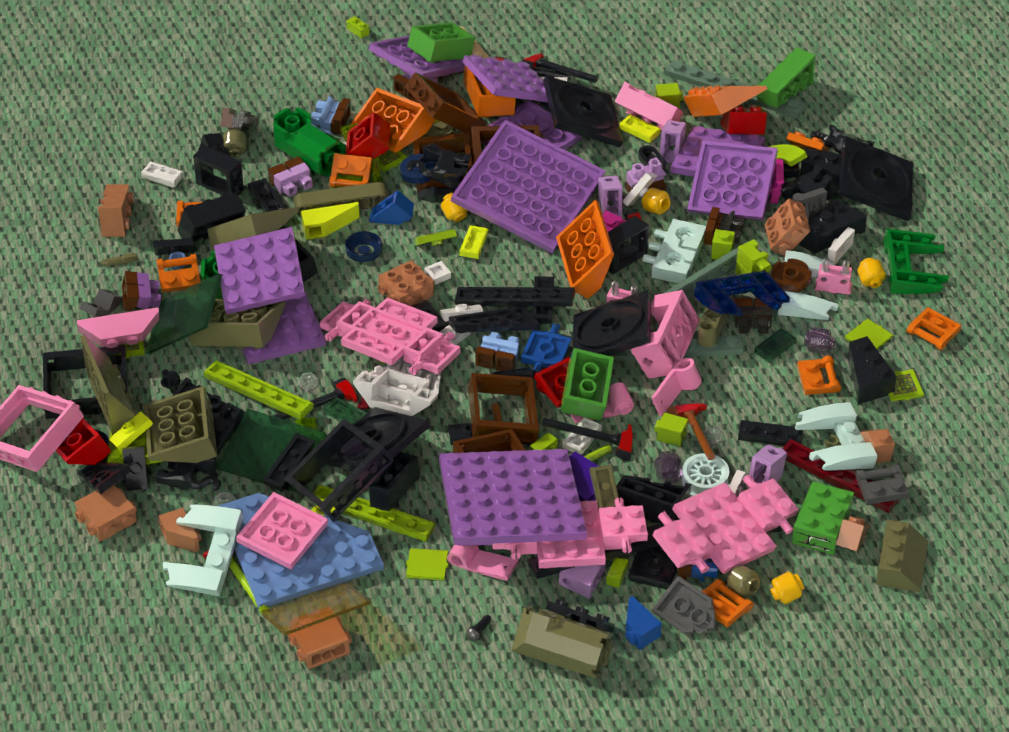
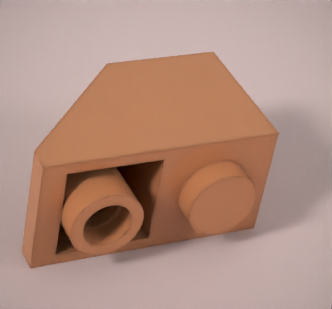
[159,508,202,552]
[836,516,870,551]

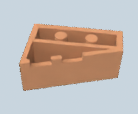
[98,184,134,237]

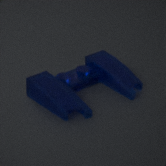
[694,271,790,316]

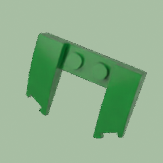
[883,228,949,294]

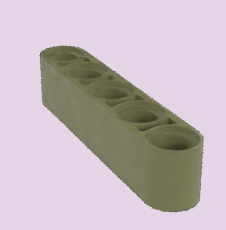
[293,182,389,218]
[698,276,737,347]

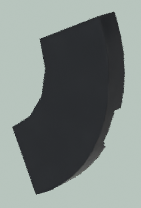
[417,186,456,203]

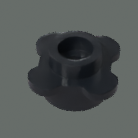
[161,369,181,392]

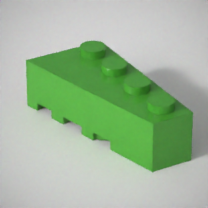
[757,48,816,108]

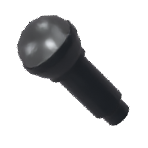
[466,615,491,641]

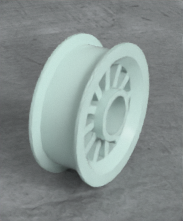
[682,453,729,496]

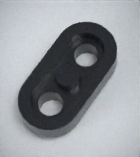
[638,145,666,171]

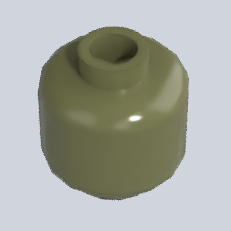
[222,128,247,157]
[727,565,760,597]

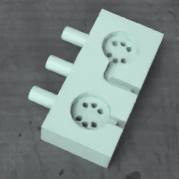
[643,219,706,283]

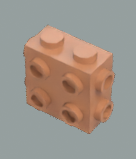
[765,199,810,256]
[377,260,435,306]
[74,485,137,542]
[287,608,352,669]

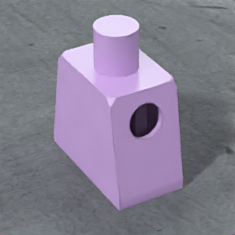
[660,120,686,163]
[598,176,622,217]
[747,445,787,488]
[559,565,605,599]

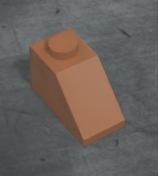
[860,429,895,464]

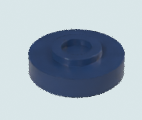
[400,154,436,184]
[345,231,382,262]

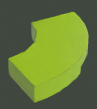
[769,144,807,167]

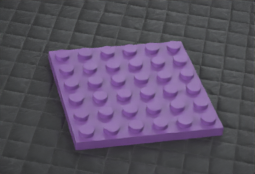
[450,120,605,254]
[439,449,587,545]

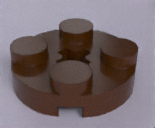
[771,258,811,293]

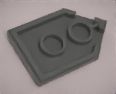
[651,576,717,635]

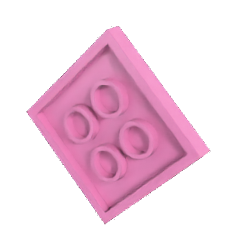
[236,492,328,569]

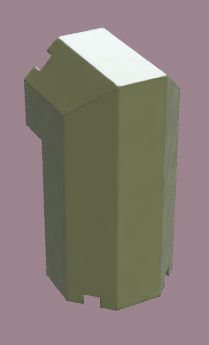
[512,606,613,678]

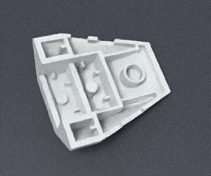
[353,355,441,416]

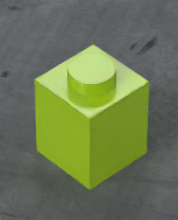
[655,83,683,108]
[711,229,735,260]
[654,412,688,447]

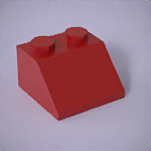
[720,105,767,135]
[346,112,390,159]
[55,418,112,465]

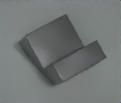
[79,288,123,317]

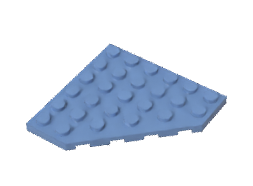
[218,493,384,610]

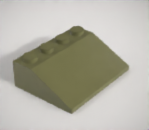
[207,207,300,251]
[187,299,286,349]
[80,335,138,435]
[144,386,217,463]

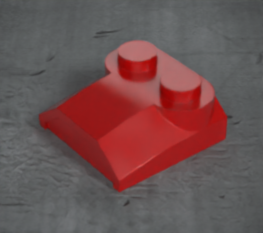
[534,357,570,408]

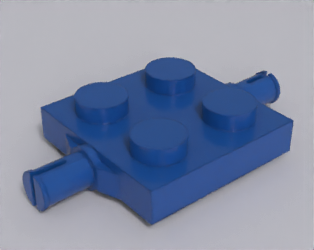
[521,323,572,375]

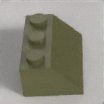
[876,519,928,592]

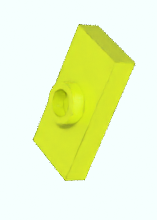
[619,114,661,143]
[459,225,489,259]
[109,411,153,451]

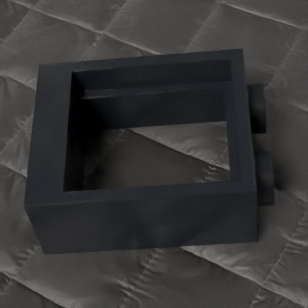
[193,145,244,196]
[608,216,649,275]

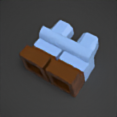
[311,97,351,135]
[475,332,519,371]

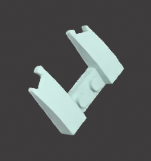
[778,250,838,320]
[795,402,878,470]
[163,505,244,596]

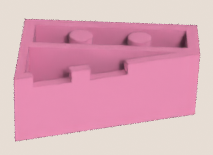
[615,82,684,130]

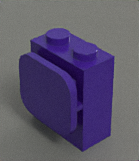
[569,451,615,501]

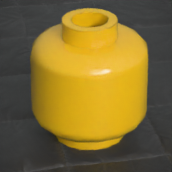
[641,188,671,215]
[441,192,469,222]
[857,258,886,288]
[770,572,805,604]

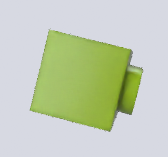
[346,16,370,39]
[530,433,558,450]
[606,557,628,588]

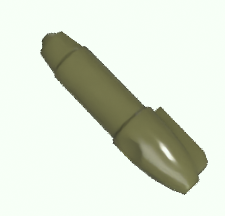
[100,253,138,266]

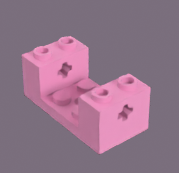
[630,290,700,378]

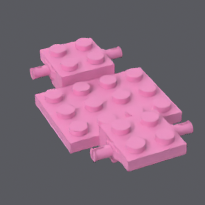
[320,298,460,375]
[653,474,799,574]
[492,498,648,568]

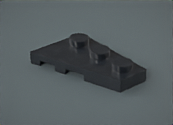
[77,462,132,494]

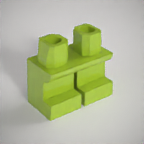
[735,239,772,289]

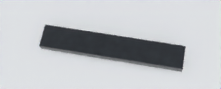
[454,287,576,306]

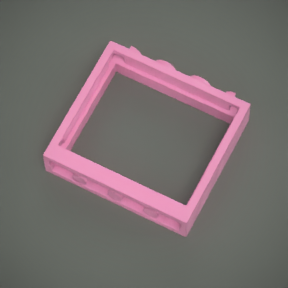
[0,385,84,472]

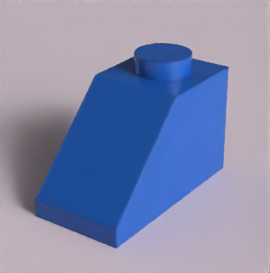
[369,190,414,225]
[625,596,662,650]

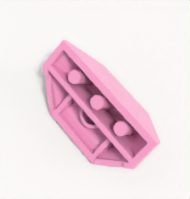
[77,308,160,348]

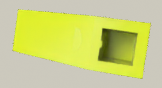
[301,202,360,240]

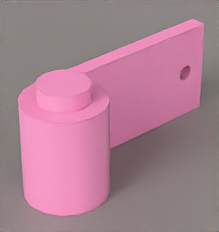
[651,358,702,416]
[571,382,634,423]
[447,545,519,581]

